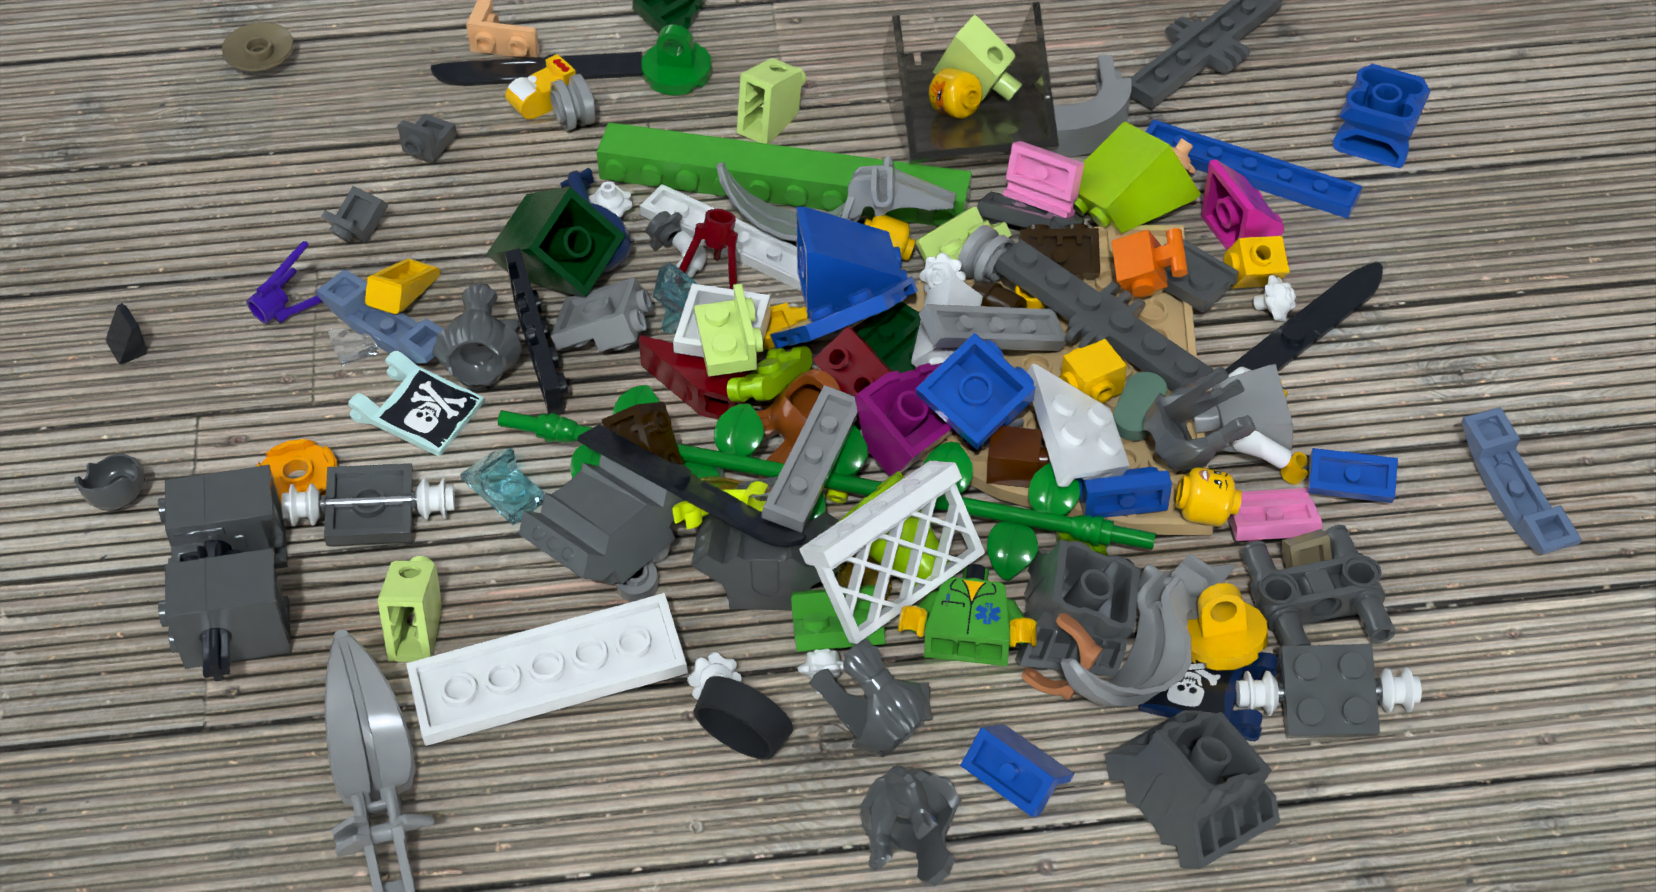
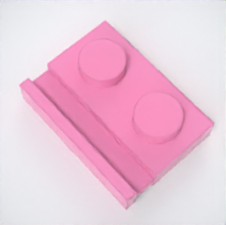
[1003,141,1085,218]
[1228,488,1322,542]

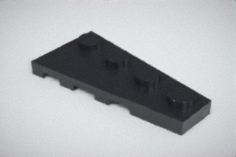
[504,248,569,415]

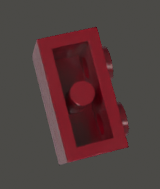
[813,326,892,422]

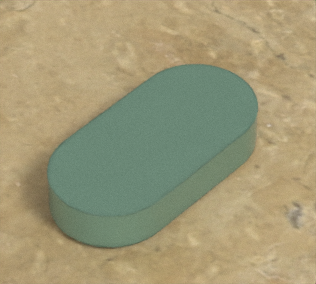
[1113,372,1167,441]

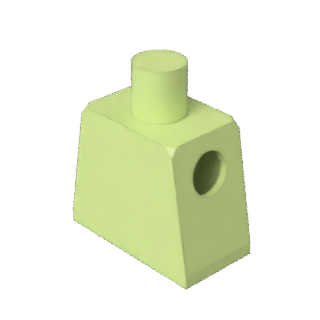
[933,14,1022,102]
[737,59,806,144]
[378,556,442,662]

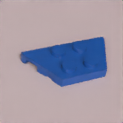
[770,276,918,348]

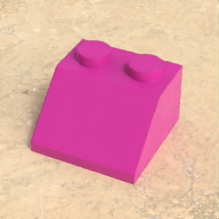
[1201,159,1284,250]

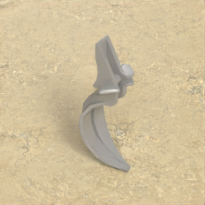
[716,156,956,241]
[1060,554,1235,707]
[325,629,434,892]

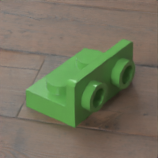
[791,585,885,652]

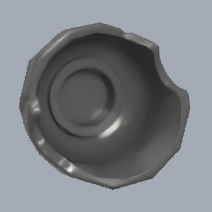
[74,453,145,511]

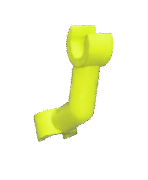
[672,481,768,529]

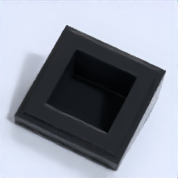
[106,303,148,364]

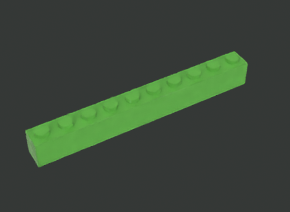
[597,122,972,226]

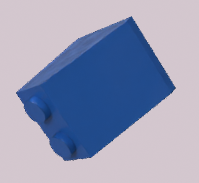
[796,207,907,317]

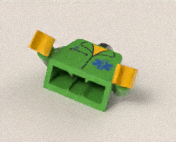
[897,564,1037,666]

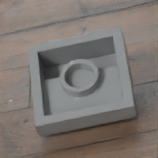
[551,277,653,351]

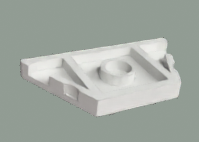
[1027,364,1130,487]

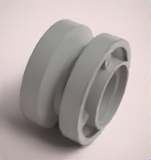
[550,74,596,131]
[958,225,1015,284]

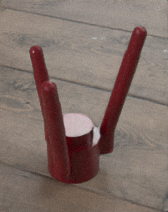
[670,208,738,292]

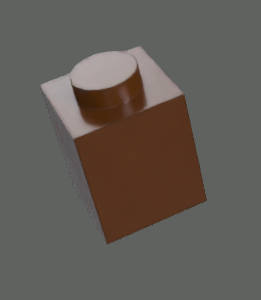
[986,426,1049,488]

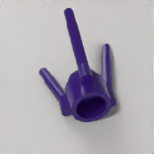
[246,241,323,324]

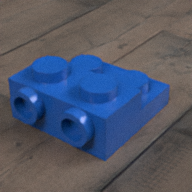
[916,333,1036,450]

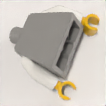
[1192,364,1308,485]

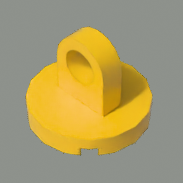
[1187,583,1268,671]

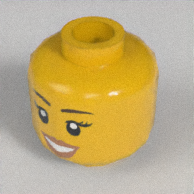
[1175,467,1242,527]

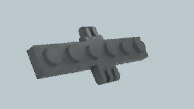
[1131,0,1283,109]
[995,240,1213,391]

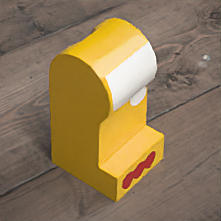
[505,54,576,119]

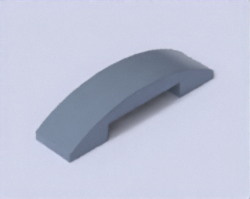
[316,269,444,363]
[1462,407,1582,555]

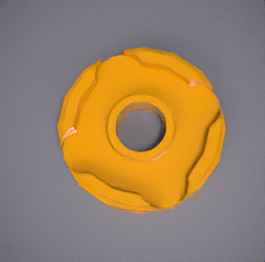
[256,439,338,501]

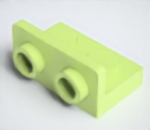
[916,207,1012,263]
[694,284,763,377]

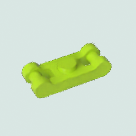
[727,346,812,402]

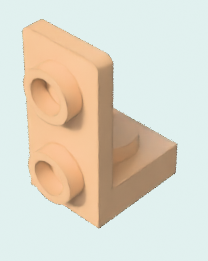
[466,0,540,58]

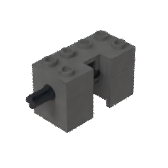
[158,465,292,681]

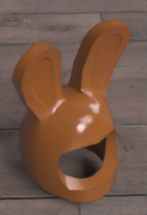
[757,368,840,489]

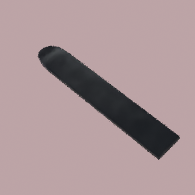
[431,52,642,86]
[1225,262,1383,374]
[577,424,806,547]

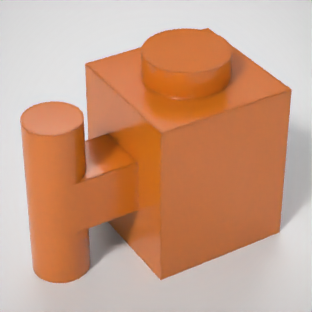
[1111,228,1188,297]

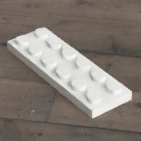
[406,593,688,746]

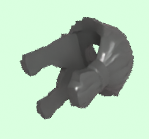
[432,283,522,386]
[1143,367,1256,472]
[809,638,932,757]
[859,766,961,886]

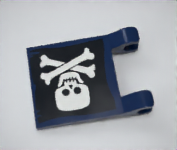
[1139,652,1278,742]

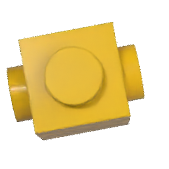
[1223,236,1290,289]
[1059,339,1127,403]

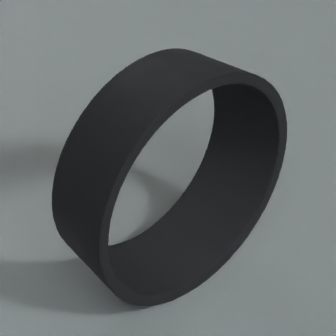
[694,676,793,759]

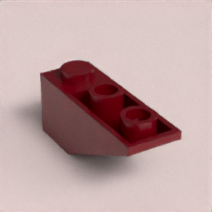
[638,335,753,420]

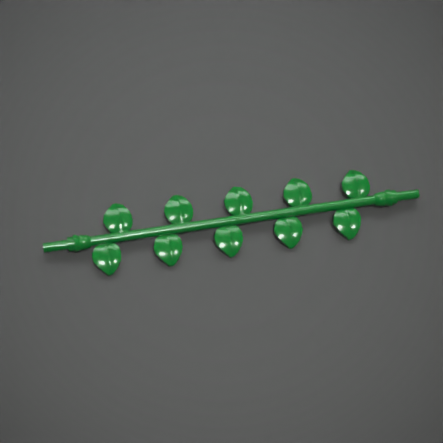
[498,385,1156,581]

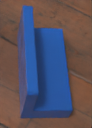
[1306,448,1398,503]
[1077,467,1172,518]
[960,724,1074,818]

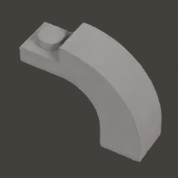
[1046,55,1132,157]

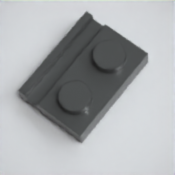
[1163,239,1239,313]

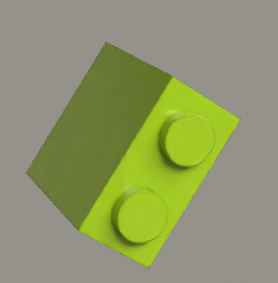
[1073,121,1201,234]

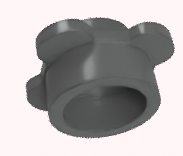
[646,211,682,251]

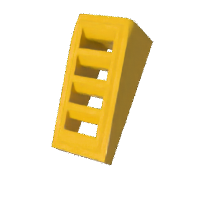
[365,258,440,314]

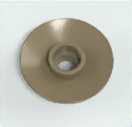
[222,22,294,71]

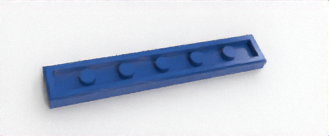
[1146,119,1362,219]

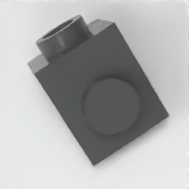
[398,114,457,162]
[321,186,388,244]

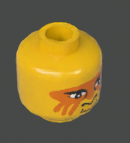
[929,68,983,119]

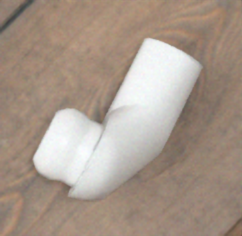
[672,231,707,278]

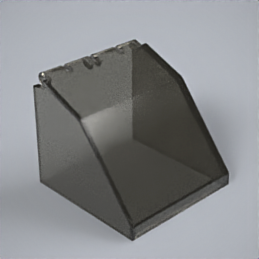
[882,2,1059,164]

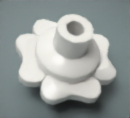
[589,181,632,218]
[919,252,966,292]
[1254,275,1296,322]
[798,649,845,694]
[687,652,742,700]

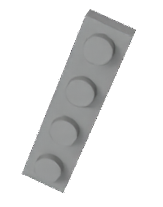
[919,304,1068,351]
[761,385,858,533]

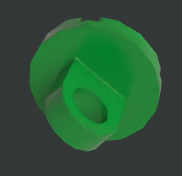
[641,25,712,95]

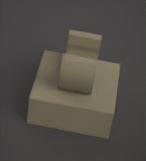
[1281,529,1332,568]

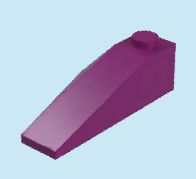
[855,363,955,476]

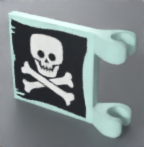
[348,351,484,457]

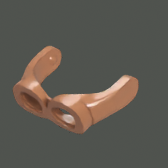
[1022,613,1103,701]

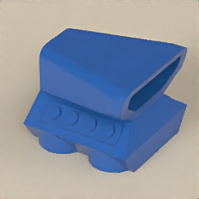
[1333,64,1431,168]

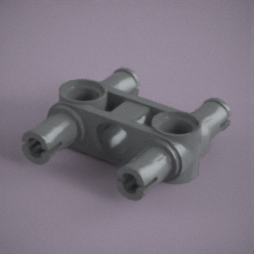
[1241,525,1396,646]

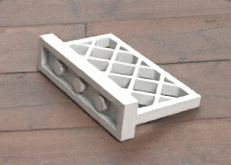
[799,461,985,644]

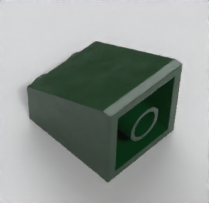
[486,186,626,297]

